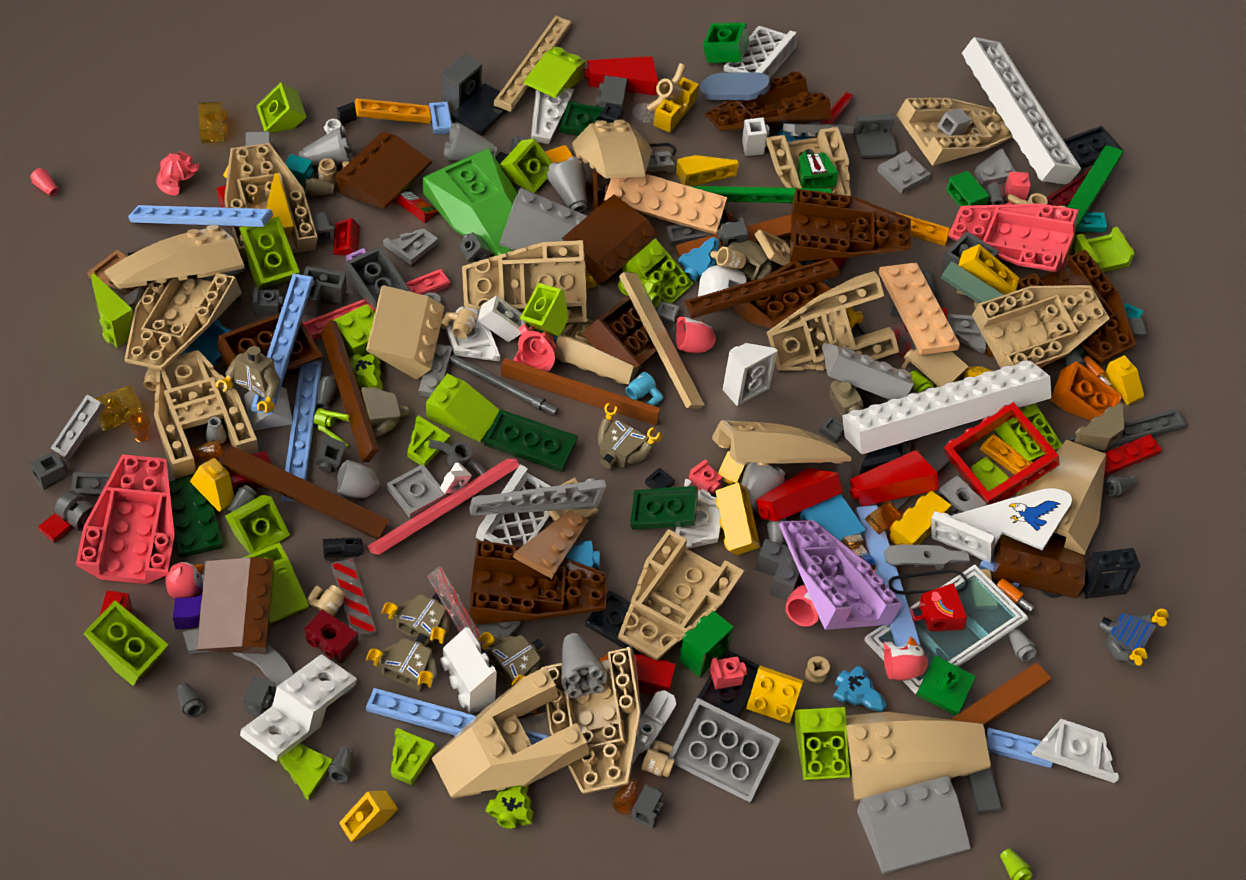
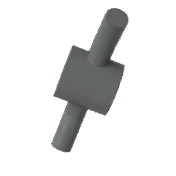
[428,439,487,476]

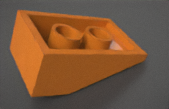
[1050,361,1122,421]

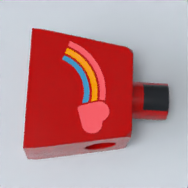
[910,583,967,632]

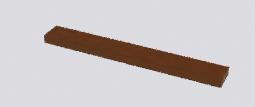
[684,258,840,319]
[321,320,379,463]
[221,446,389,540]

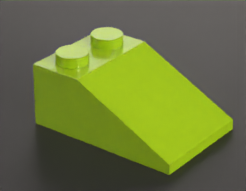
[524,46,586,98]
[240,216,300,290]
[90,273,133,348]
[426,373,499,443]
[83,600,168,686]

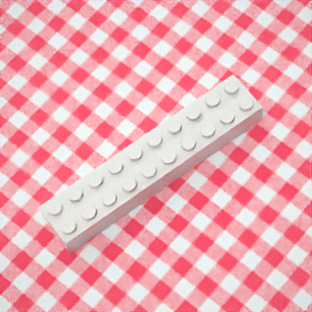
[962,37,1081,184]
[842,361,1051,454]

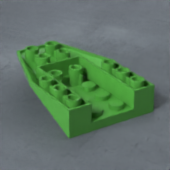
[423,148,517,256]

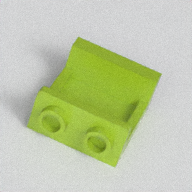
[1072,227,1134,272]

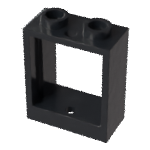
[1082,548,1140,599]

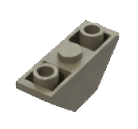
[1074,403,1124,450]

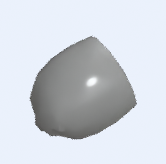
[337,460,380,499]

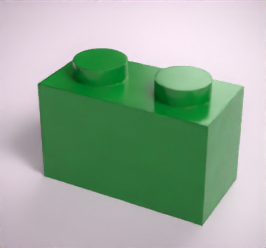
[946,171,989,207]

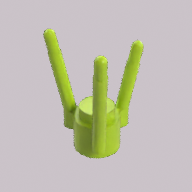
[314,408,349,448]

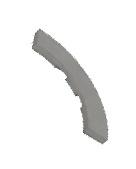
[183,629,293,689]

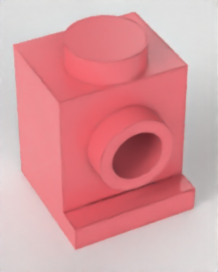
[689,459,723,495]
[710,657,746,690]

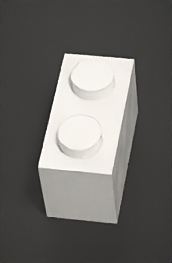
[477,295,526,342]

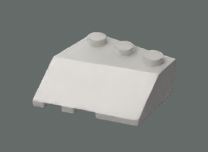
[441,627,497,714]

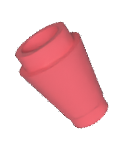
[30,168,59,197]

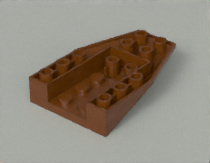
[705,71,832,131]
[790,188,911,262]
[1017,249,1136,363]
[468,540,607,625]

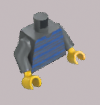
[1098,609,1169,667]

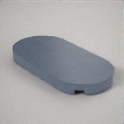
[700,73,771,100]

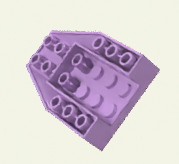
[779,520,902,630]

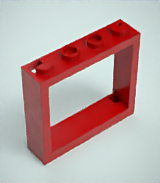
[944,402,1060,505]

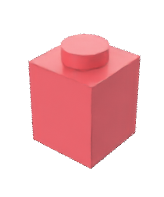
[1005,172,1030,200]

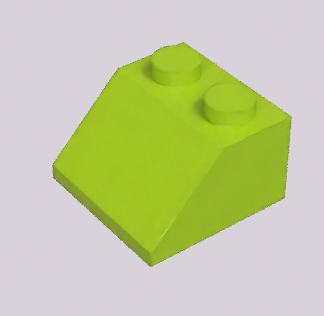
[256,82,306,134]
[500,139,552,193]
[520,283,569,337]
[225,495,290,554]

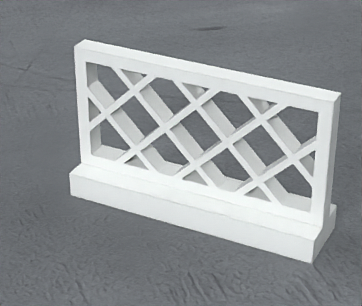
[724,26,797,79]
[476,464,551,545]

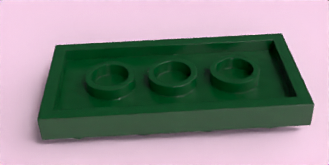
[484,409,578,472]
[169,476,223,558]

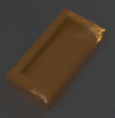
[865,501,903,535]

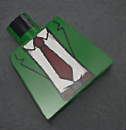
[798,149,838,188]

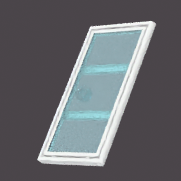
[865,565,1028,694]

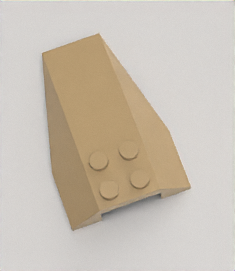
[572,120,652,178]
[766,127,851,196]
[105,225,244,289]
[462,240,587,323]
[1016,440,1106,555]
[618,529,744,661]
[846,712,991,801]

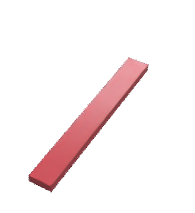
[303,269,451,341]
[367,459,519,555]

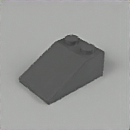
[344,246,411,310]

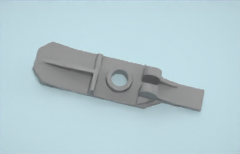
[884,544,970,570]

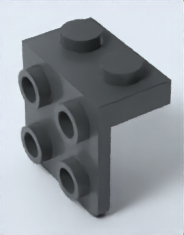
[854,114,897,158]

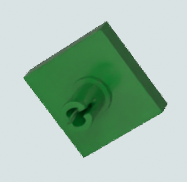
[916,655,976,716]

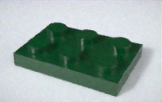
[560,101,622,136]
[630,486,699,530]

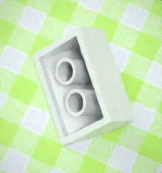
[723,343,778,406]

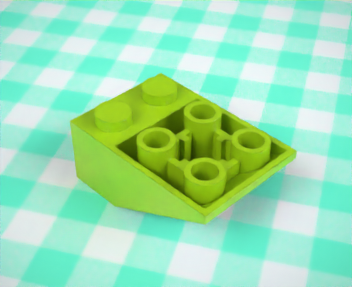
[621,238,694,304]
[995,403,1063,461]
[243,542,309,624]
[794,707,850,780]

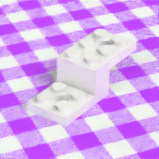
[240,654,357,761]

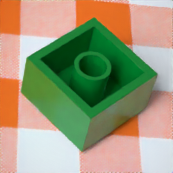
[703,22,750,63]
[679,611,733,678]

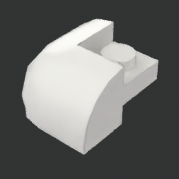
[698,265,746,297]

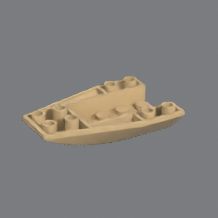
[712,420,852,466]

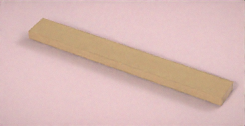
[494,16,572,112]
[619,272,704,409]

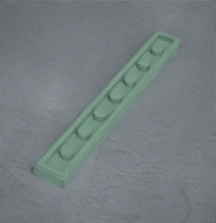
[940,261,1084,359]

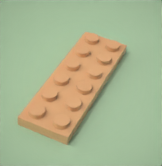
[604,174,727,235]
[879,262,960,355]

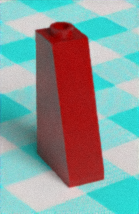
[584,56,658,95]
[849,450,939,507]
[756,468,843,522]

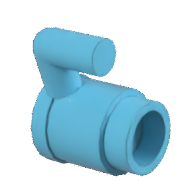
[625,372,664,406]

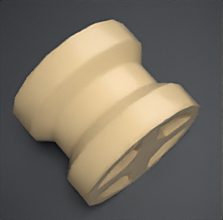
[805,656,830,685]

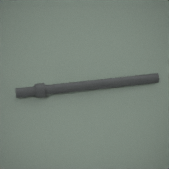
[449,355,559,415]

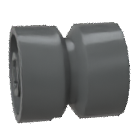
[54,490,94,531]

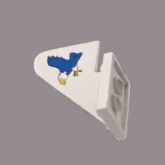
[931,488,1072,563]

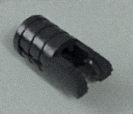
[323,537,364,559]

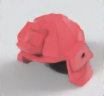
[156,151,200,196]
[513,324,556,372]

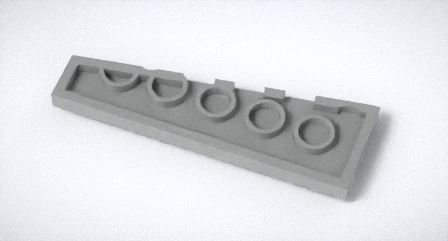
[469,478,606,516]

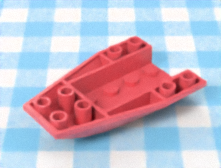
[949,204,1078,272]
[76,454,175,584]

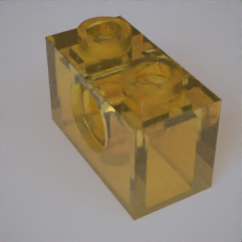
[198,101,228,144]
[95,385,143,431]

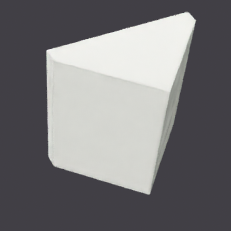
[244,387,292,430]

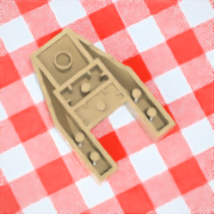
[767,271,899,370]
[154,350,258,479]
[432,667,589,799]

